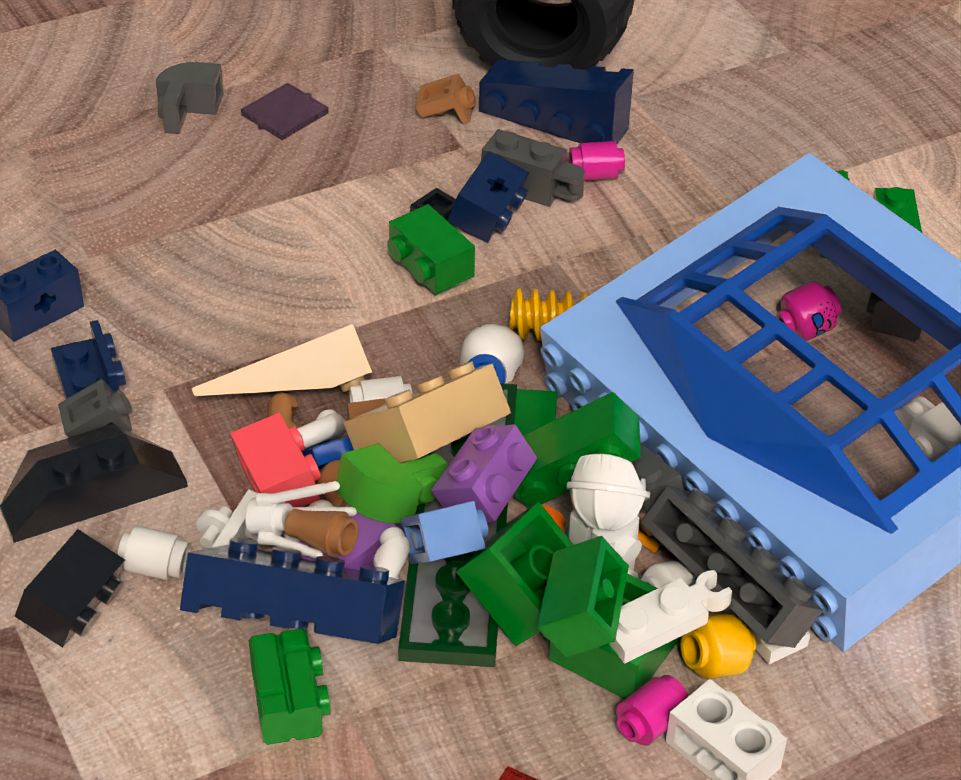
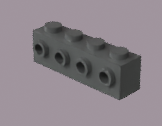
[641,485,823,648]

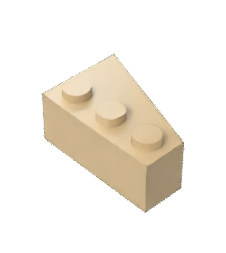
[343,361,511,463]

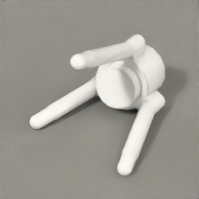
[245,481,357,559]

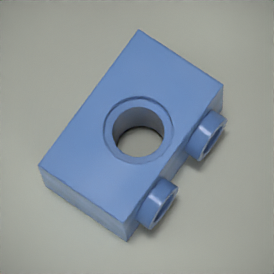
[400,501,488,564]

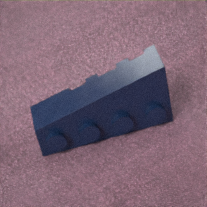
[479,59,634,144]
[180,538,405,644]

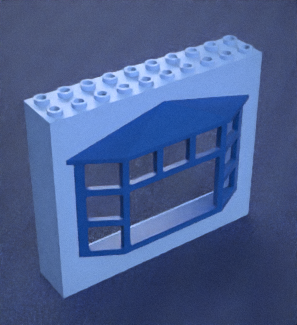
[540,153,961,653]

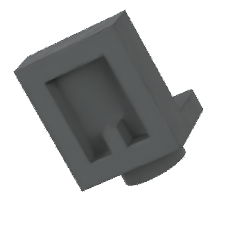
[58,379,132,438]

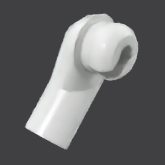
[297,409,346,449]
[373,527,410,579]

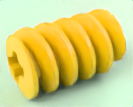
[509,287,588,341]

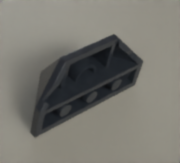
[0,424,188,543]

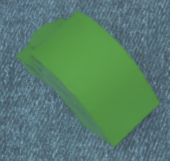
[335,443,448,524]

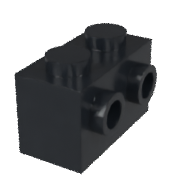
[15,529,125,648]

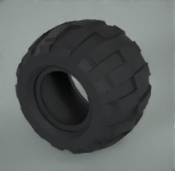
[452,0,635,70]

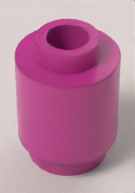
[569,141,625,181]
[616,675,688,745]

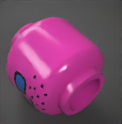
[777,281,842,341]

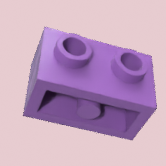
[431,424,537,522]

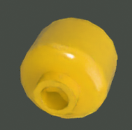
[681,613,756,680]

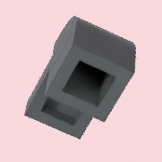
[156,62,224,134]

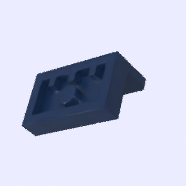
[51,320,126,400]

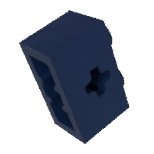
[447,151,529,243]
[0,249,84,342]

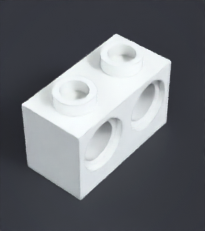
[666,679,787,780]

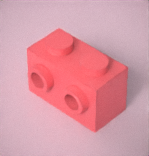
[230,413,321,507]

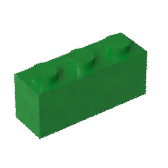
[513,392,641,508]

